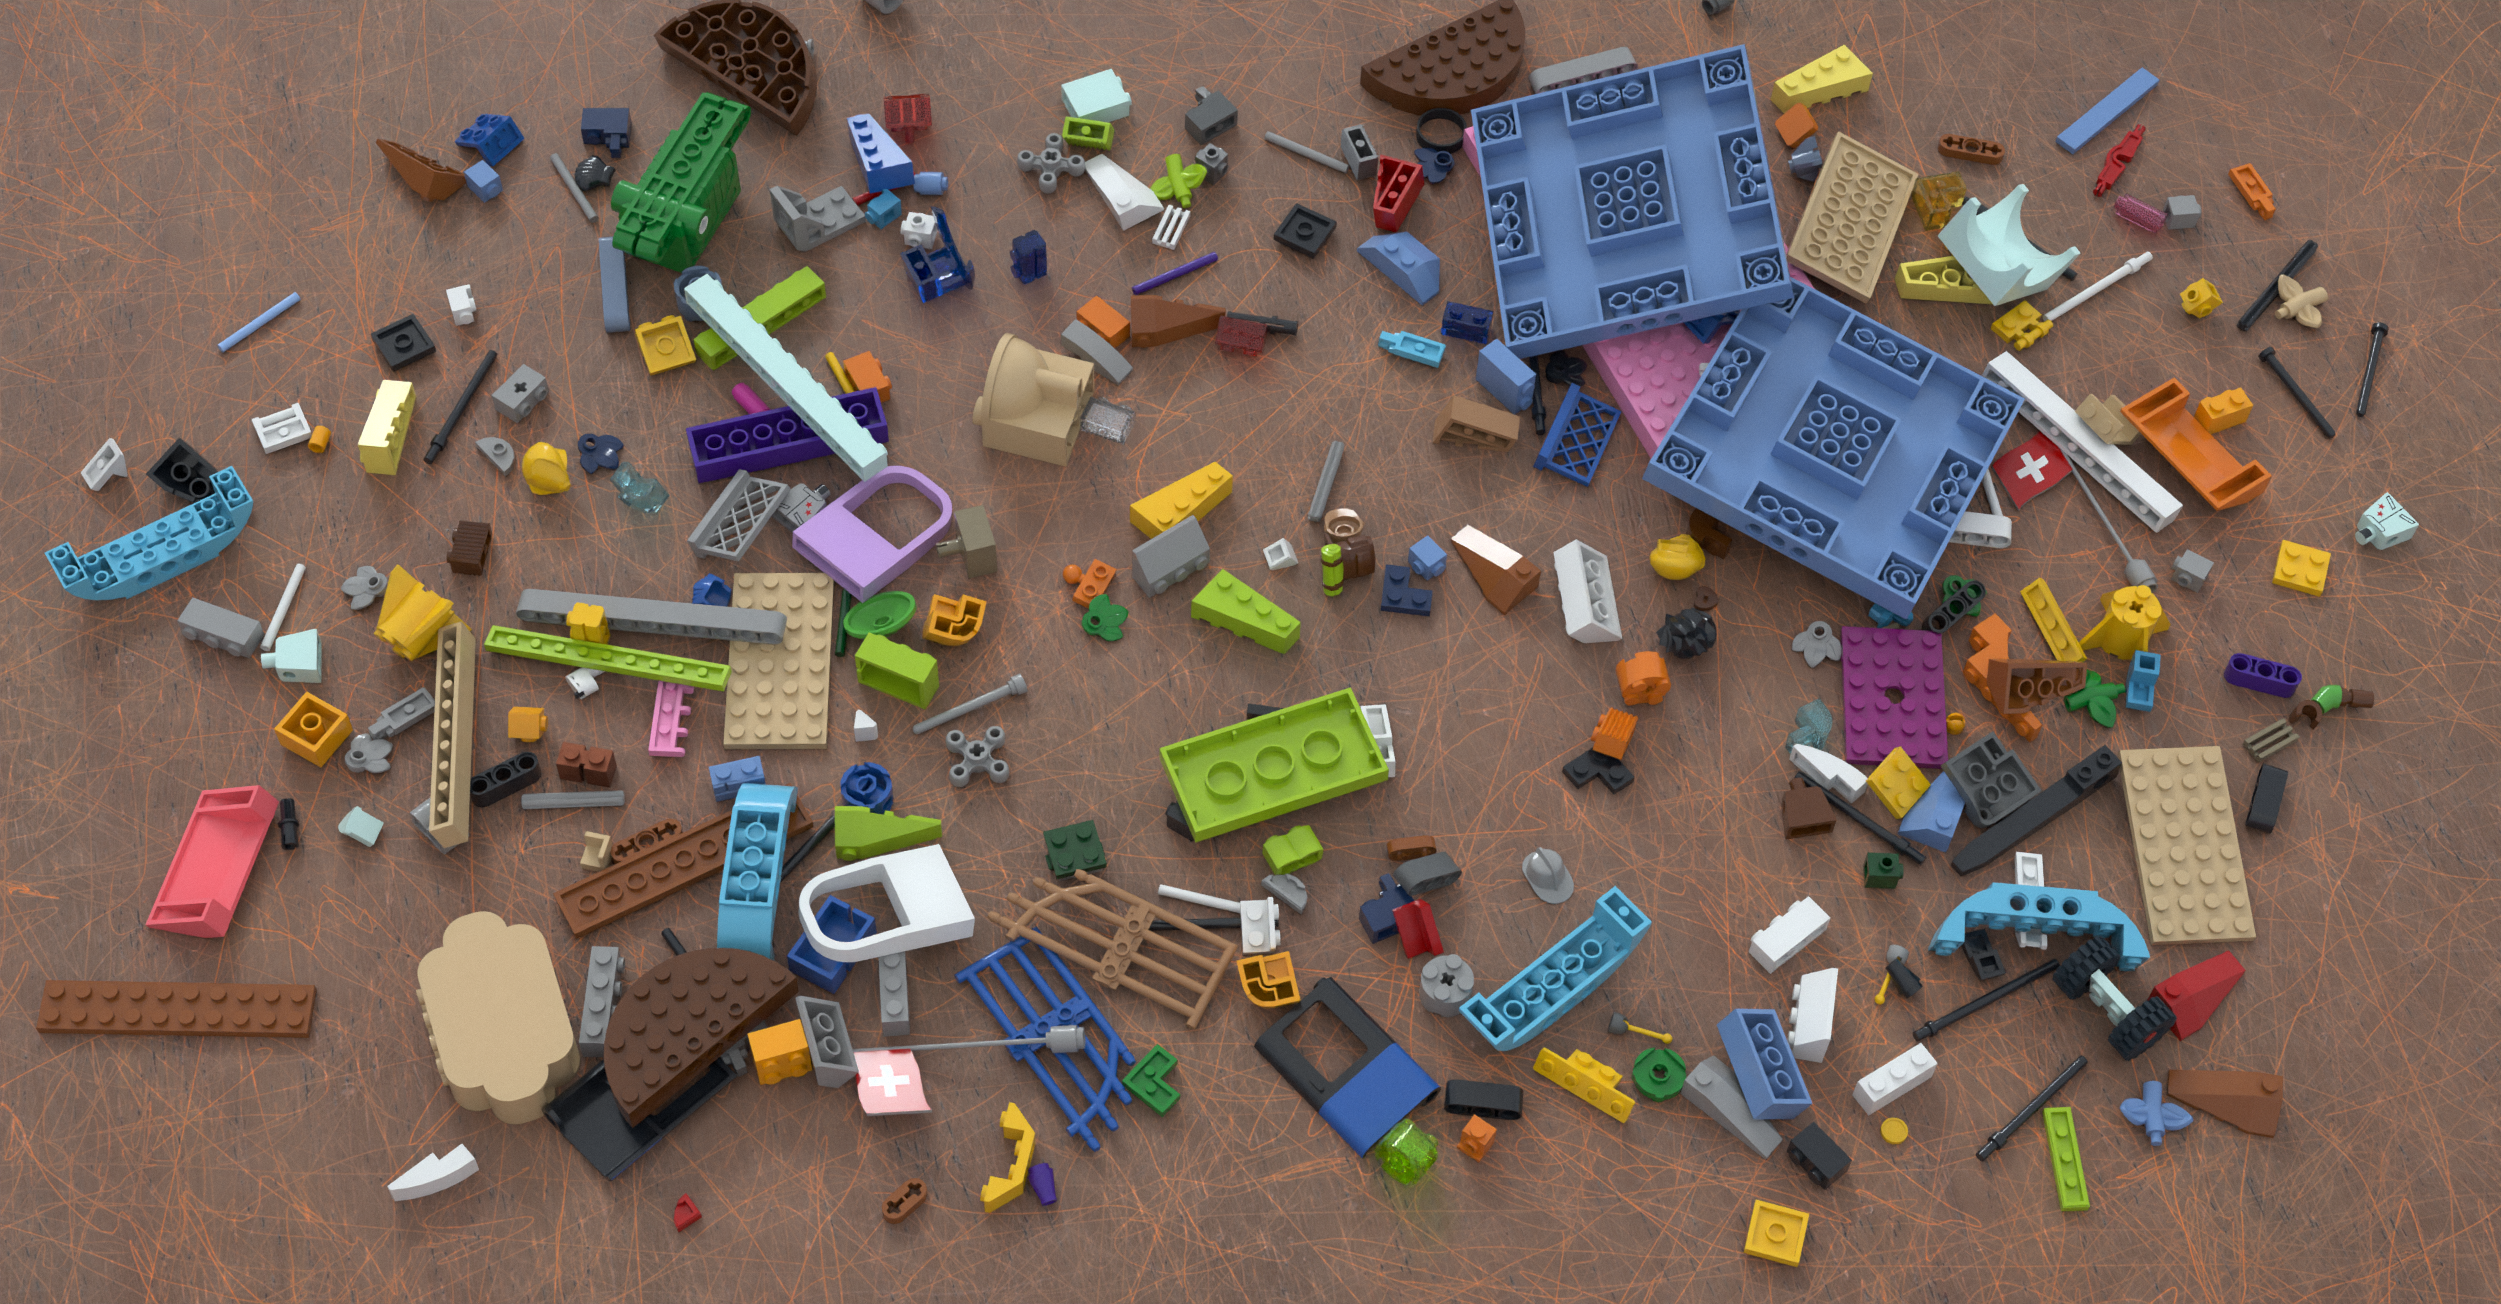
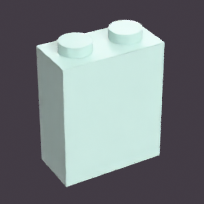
[1061,69,1132,122]

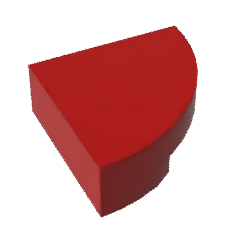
[674,1193,702,1232]

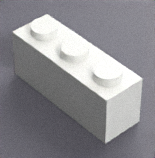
[1749,896,1830,974]
[1852,1043,1938,1116]

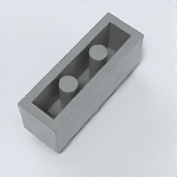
[177,597,264,659]
[878,951,910,1037]

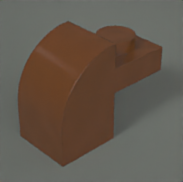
[1686,508,1732,559]

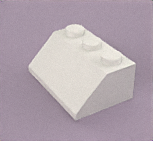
[1787,968,1838,1063]

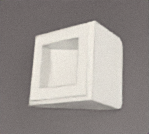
[1263,538,1298,571]

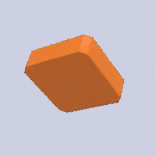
[1775,103,1818,148]

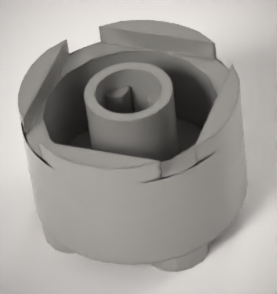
[1419,954,1474,1017]

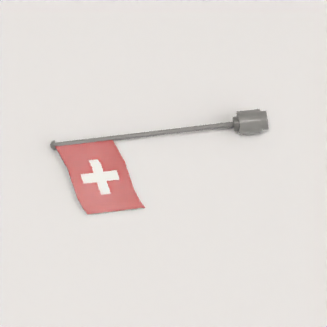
[1992,431,2158,593]
[852,1025,1086,1116]

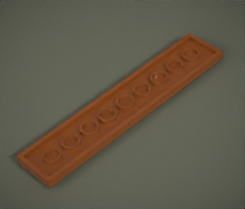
[553,783,814,939]
[36,980,317,1038]

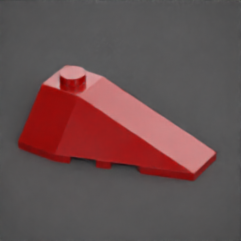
[2147,950,2246,1041]

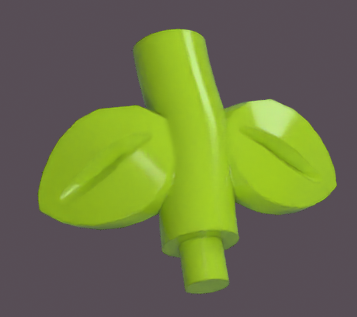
[1150,154,1207,208]

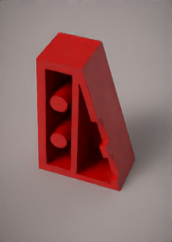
[1373,154,1425,233]

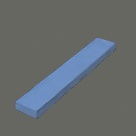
[2055,67,2159,154]

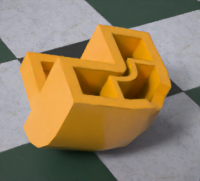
[922,594,987,646]
[1237,951,1301,1008]

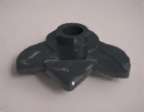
[1545,351,1587,386]

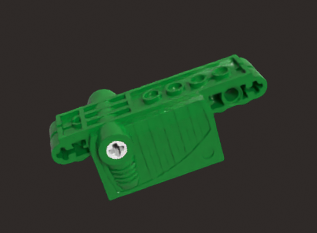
[611,92,751,273]

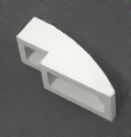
[1361,704,1396,777]
[1789,744,1868,804]
[387,1144,479,1201]

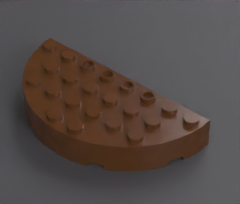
[653,0,817,136]
[1360,0,1525,115]
[604,948,799,1128]

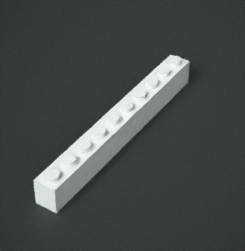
[1982,351,2183,533]

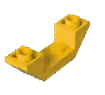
[980,1102,1036,1213]

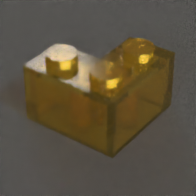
[1911,171,1967,231]

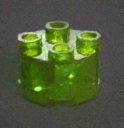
[1375,1119,1438,1185]

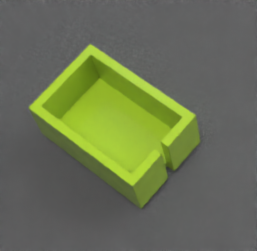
[855,633,939,710]

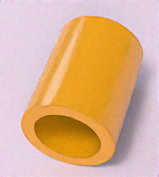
[308,426,331,453]

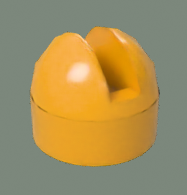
[1946,712,1965,735]

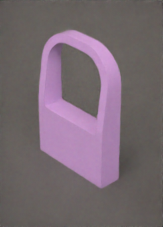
[792,466,952,603]

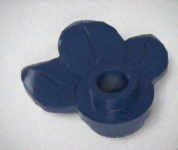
[1414,148,1454,184]
[578,434,624,474]

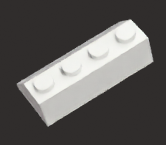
[1553,539,1622,643]

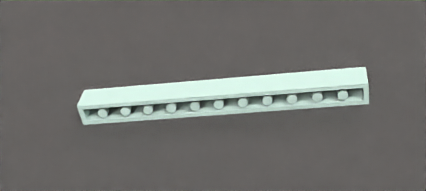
[684,274,888,482]

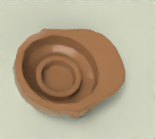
[1324,508,1365,544]

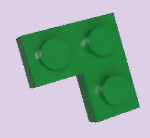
[1122,1044,1180,1118]

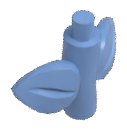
[2120,1081,2194,1146]

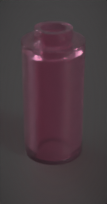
[2114,193,2168,234]

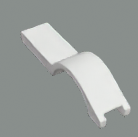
[2014,852,2047,950]

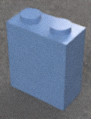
[1476,339,1536,415]

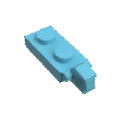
[1378,331,1446,368]

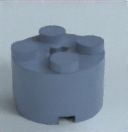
[674,266,722,322]

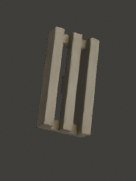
[2243,718,2300,763]

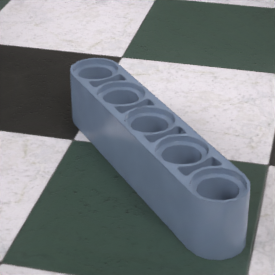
[599,236,630,333]

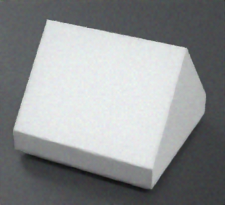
[854,710,878,742]

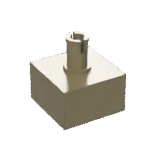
[935,505,997,578]

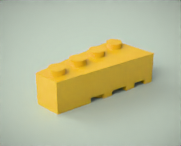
[1130,462,1233,539]

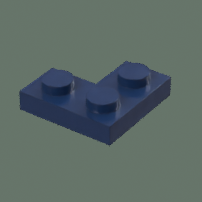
[1380,564,1433,617]

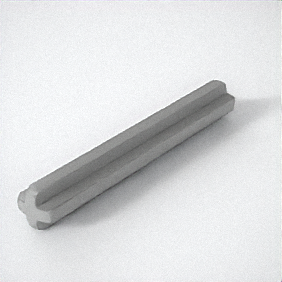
[1308,441,1345,523]
[521,790,625,809]

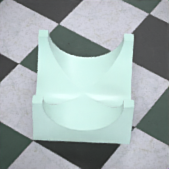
[1938,184,2081,306]

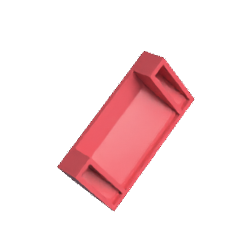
[146,785,279,938]

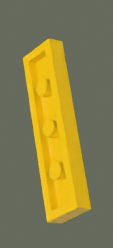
[2020,577,2087,662]

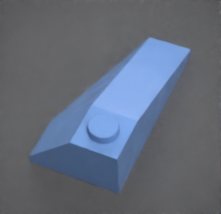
[1898,771,1965,853]

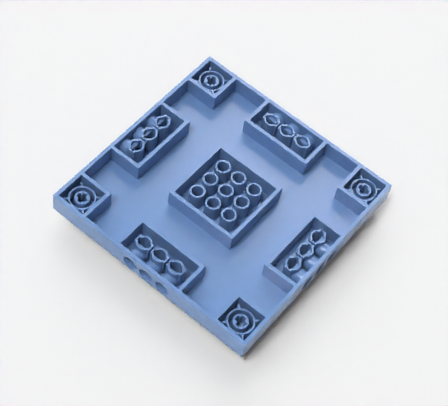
[1471,44,1794,359]
[1642,277,2025,619]

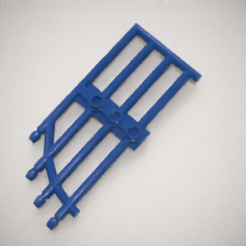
[954,926,1136,1152]

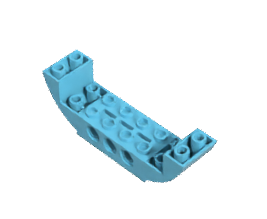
[45,466,253,600]
[717,783,798,961]
[1928,882,2150,971]

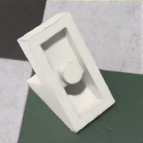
[81,438,128,491]

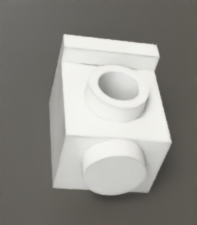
[446,284,477,326]

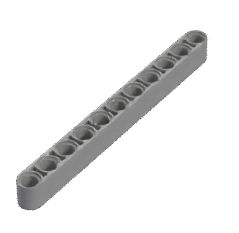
[516,589,787,644]

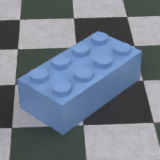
[1717,1009,1813,1119]

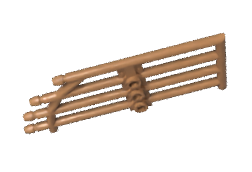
[987,869,1238,1030]

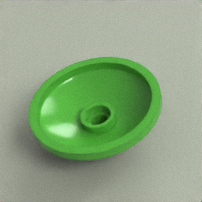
[843,591,917,640]

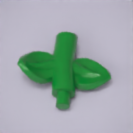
[2064,669,2125,728]

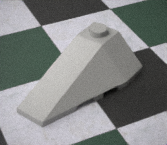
[1680,1055,1783,1160]

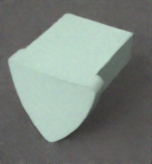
[338,806,384,847]

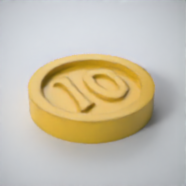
[1880,1118,1908,1144]

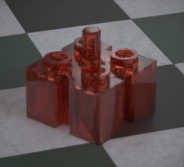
[883,93,932,143]

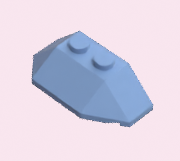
[1357,231,1440,306]

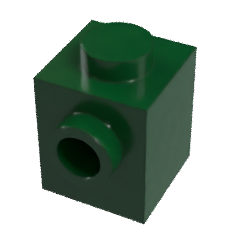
[1863,852,1904,889]

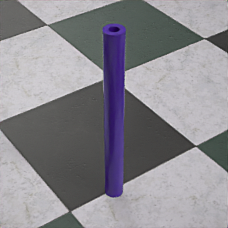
[1132,252,1218,295]

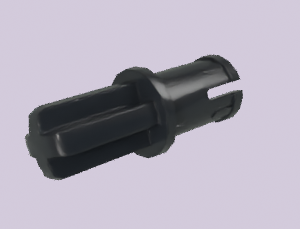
[278,798,300,850]

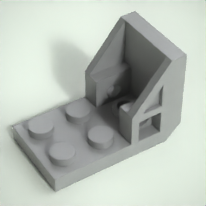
[769,185,866,252]

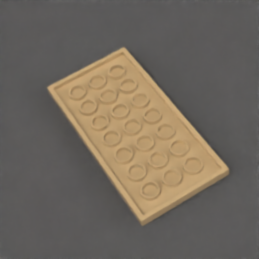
[1786,131,1918,304]
[724,573,834,749]
[2117,746,2256,945]

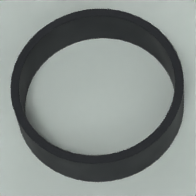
[1416,108,1467,154]

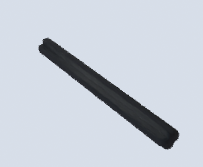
[2237,240,2318,331]

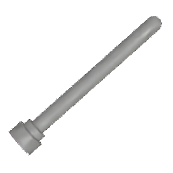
[913,673,1028,734]

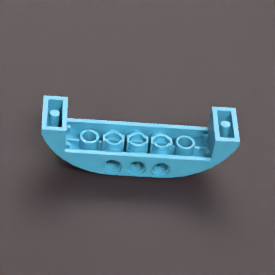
[1459,886,1652,1051]

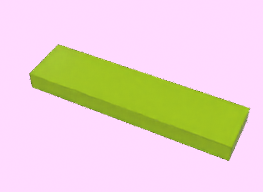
[2042,1107,2090,1212]

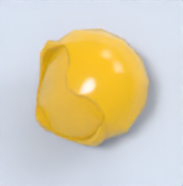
[522,442,571,495]
[1649,534,1706,580]

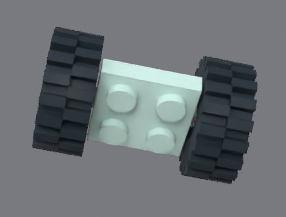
[2052,936,2177,1061]

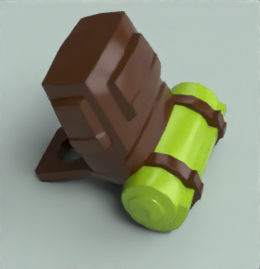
[1320,533,1376,596]

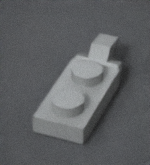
[368,687,435,740]

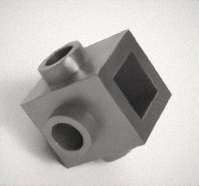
[1195,143,1229,186]

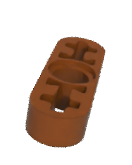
[1937,134,2005,165]
[610,819,683,864]

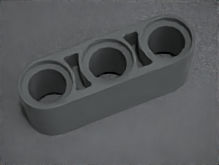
[1393,852,1462,896]

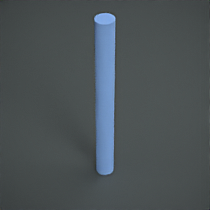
[217,292,301,353]

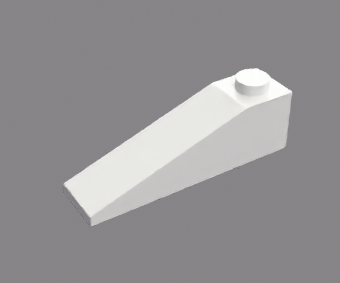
[1085,154,1164,231]

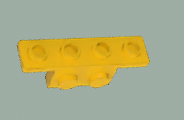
[1533,1047,1635,1123]

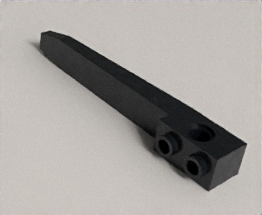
[1951,745,2122,876]

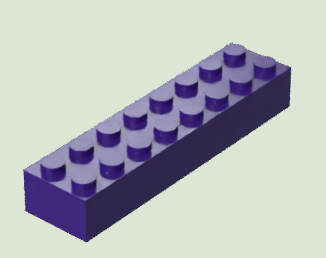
[686,387,889,484]

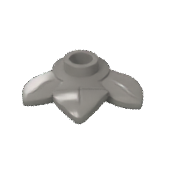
[341,566,388,610]
[1792,621,1842,668]
[345,733,393,773]

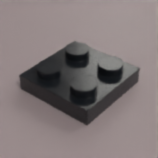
[1273,203,1337,259]
[370,314,437,372]

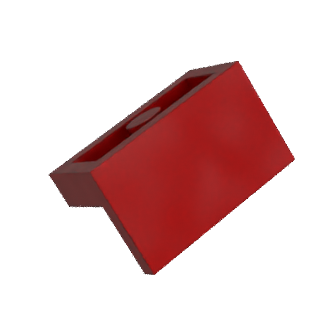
[1392,899,1444,959]

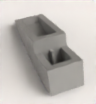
[1061,319,1133,385]

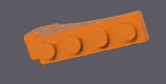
[1963,613,2042,743]

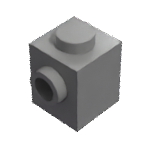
[2162,195,2201,230]
[2171,549,2214,593]

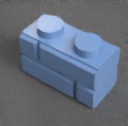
[709,756,766,802]

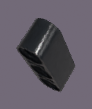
[1922,580,1986,634]
[470,752,541,808]
[2245,763,2288,834]
[1444,1079,1524,1120]

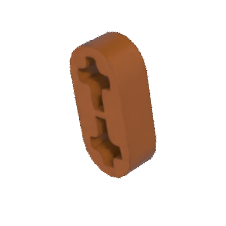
[1386,835,1437,861]
[882,1178,927,1224]

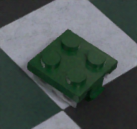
[1043,820,1107,881]

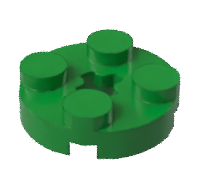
[1632,1048,1686,1103]

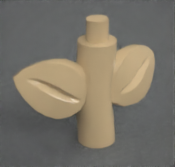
[2275,274,2328,328]

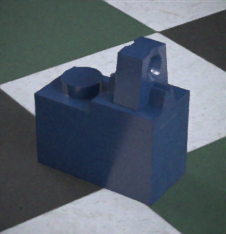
[581,108,632,158]
[1359,873,1414,944]

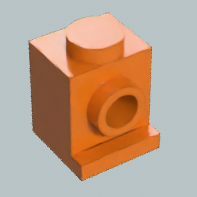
[1457,1114,1497,1162]

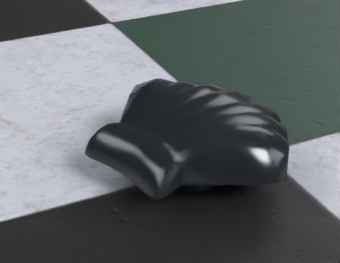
[575,155,616,191]

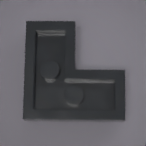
[1562,748,1635,795]

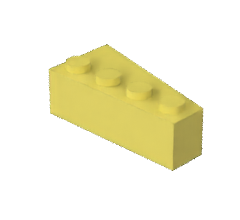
[1771,45,1873,114]

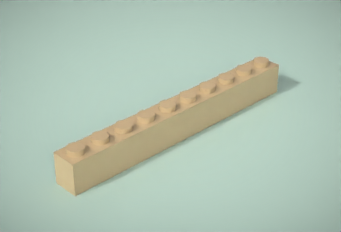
[429,622,476,848]

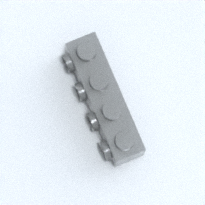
[579,946,625,1058]

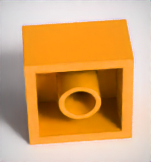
[274,692,353,768]
[747,1019,812,1085]

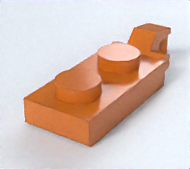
[2228,163,2276,220]

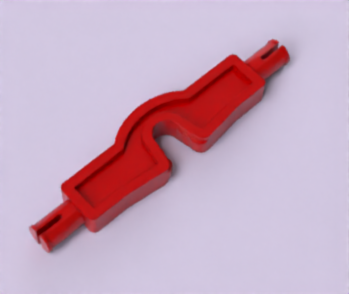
[2093,124,2146,197]

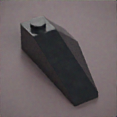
[146,438,254,503]

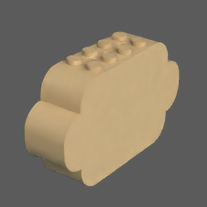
[416,911,581,1124]

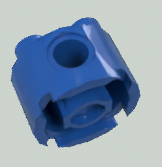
[840,762,894,815]

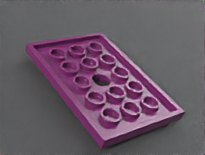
[1840,626,1948,769]

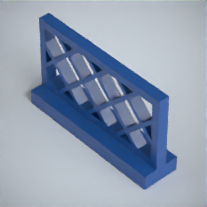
[1533,383,1622,487]

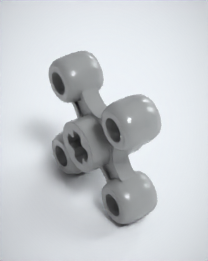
[1017,133,1085,194]
[945,726,1009,787]

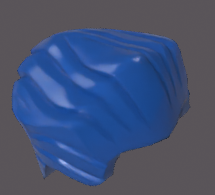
[692,573,731,607]

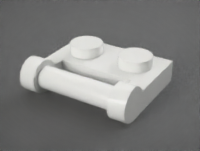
[251,403,312,454]

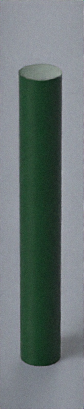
[835,589,852,657]

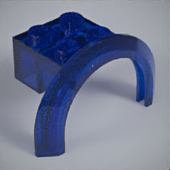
[900,206,976,303]

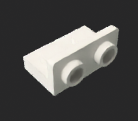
[1240,897,1280,955]

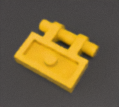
[1991,300,2053,351]

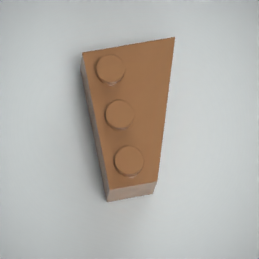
[1432,395,1520,452]

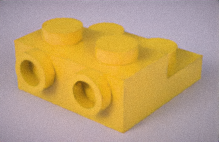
[635,315,696,376]

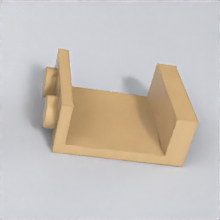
[2075,394,2141,445]

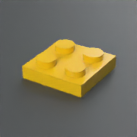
[2272,540,2331,597]
[1866,747,1931,819]
[1743,1200,1809,1267]

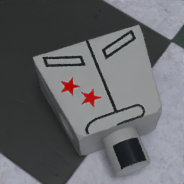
[772,483,831,533]

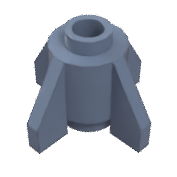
[1788,136,1823,182]

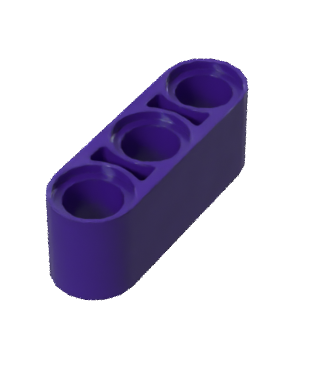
[2224,653,2302,698]

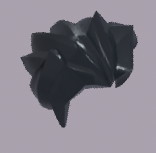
[1656,607,1717,659]

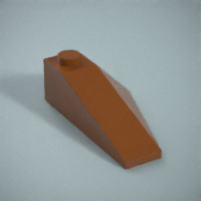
[376,139,466,202]
[1131,295,1226,348]
[1451,525,1541,615]
[1987,659,2088,714]
[2167,1069,2283,1138]

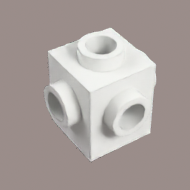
[901,212,937,249]

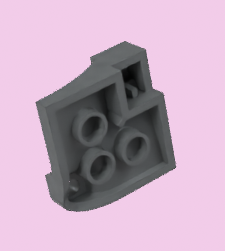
[1941,731,2042,828]

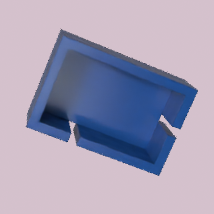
[787,895,877,994]

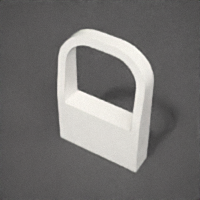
[798,844,975,962]

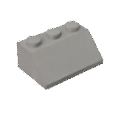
[1132,515,1210,598]
[795,996,859,1088]

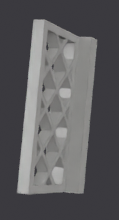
[687,469,791,562]

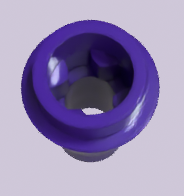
[1027,1163,1058,1206]

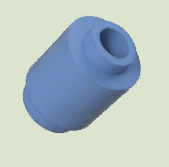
[913,172,948,195]

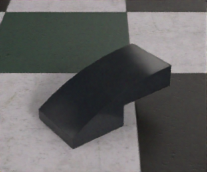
[1961,928,2006,981]

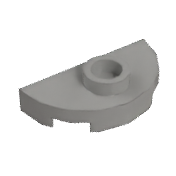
[475,437,515,477]
[1261,873,1307,915]

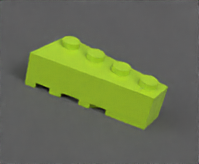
[1191,569,1301,654]

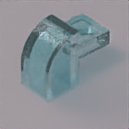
[610,462,670,513]
[1785,698,1832,754]

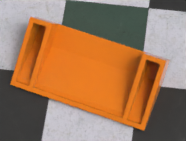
[2120,377,2272,511]

